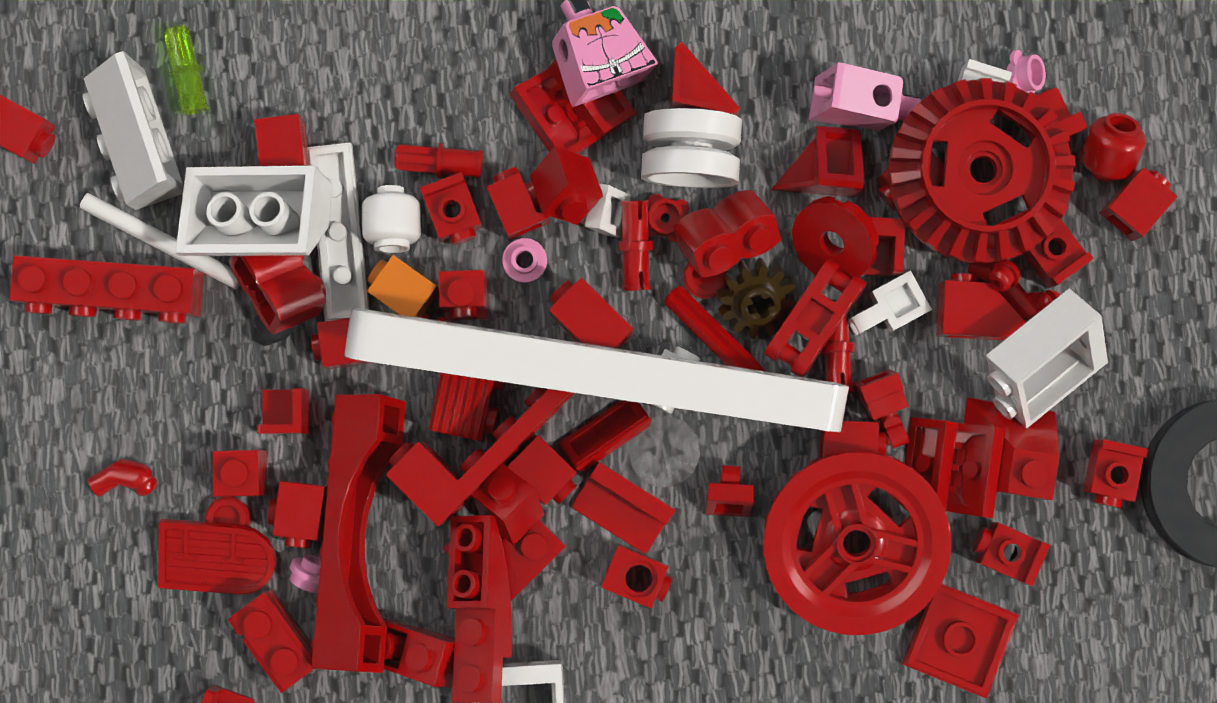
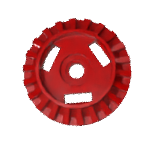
[888,78,1076,264]
[763,449,952,635]

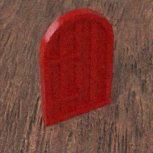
[158,519,277,595]

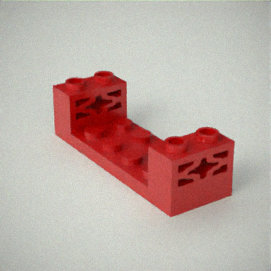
[385,277,634,527]

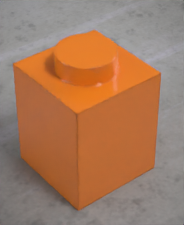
[367,255,439,318]

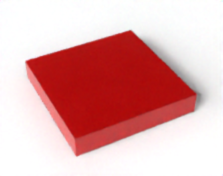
[901,584,1019,699]

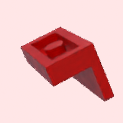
[573,462,676,553]

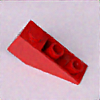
[382,617,455,688]

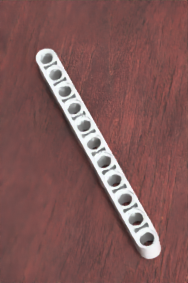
[344,308,849,432]

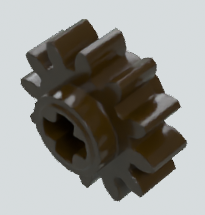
[716,258,797,339]

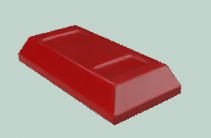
[559,400,651,471]

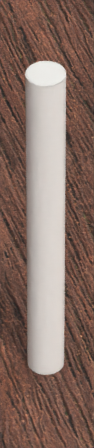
[80,193,240,290]

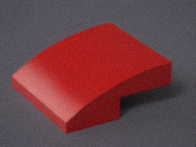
[509,60,637,154]
[899,417,1005,518]

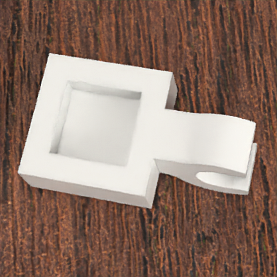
[848,271,932,336]

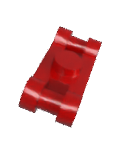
[764,258,867,377]

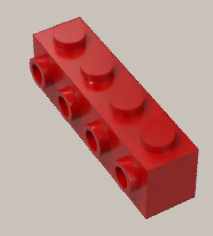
[9,255,204,324]

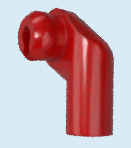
[968,260,1021,292]
[998,282,1060,320]
[87,459,157,497]

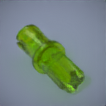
[164,25,209,116]

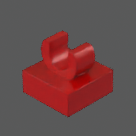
[705,465,754,517]

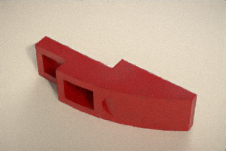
[447,515,512,703]

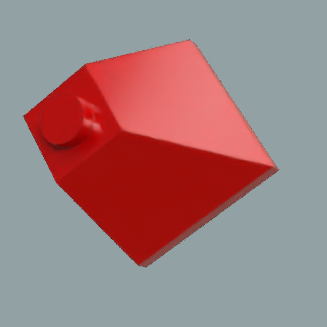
[963,397,1060,500]

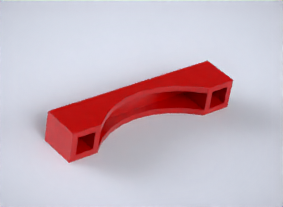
[311,394,406,673]

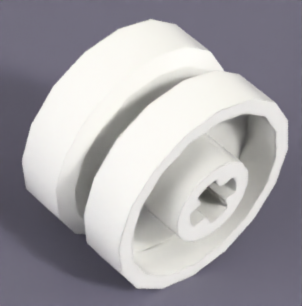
[641,108,742,188]

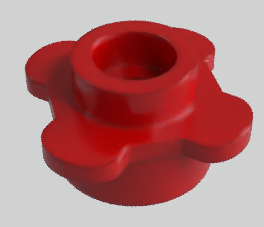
[648,194,690,242]

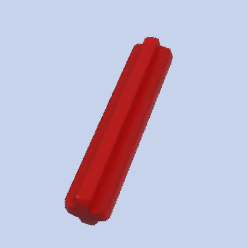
[664,286,768,372]

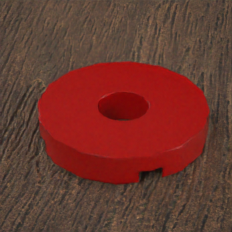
[792,196,879,278]

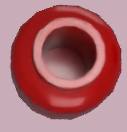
[1080,113,1146,181]

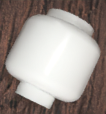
[362,185,421,253]

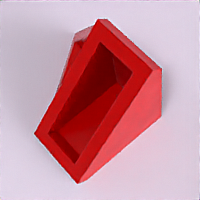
[670,42,741,116]
[771,126,864,197]

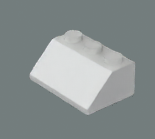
[83,51,184,210]
[175,166,333,256]

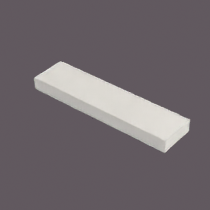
[307,142,370,321]

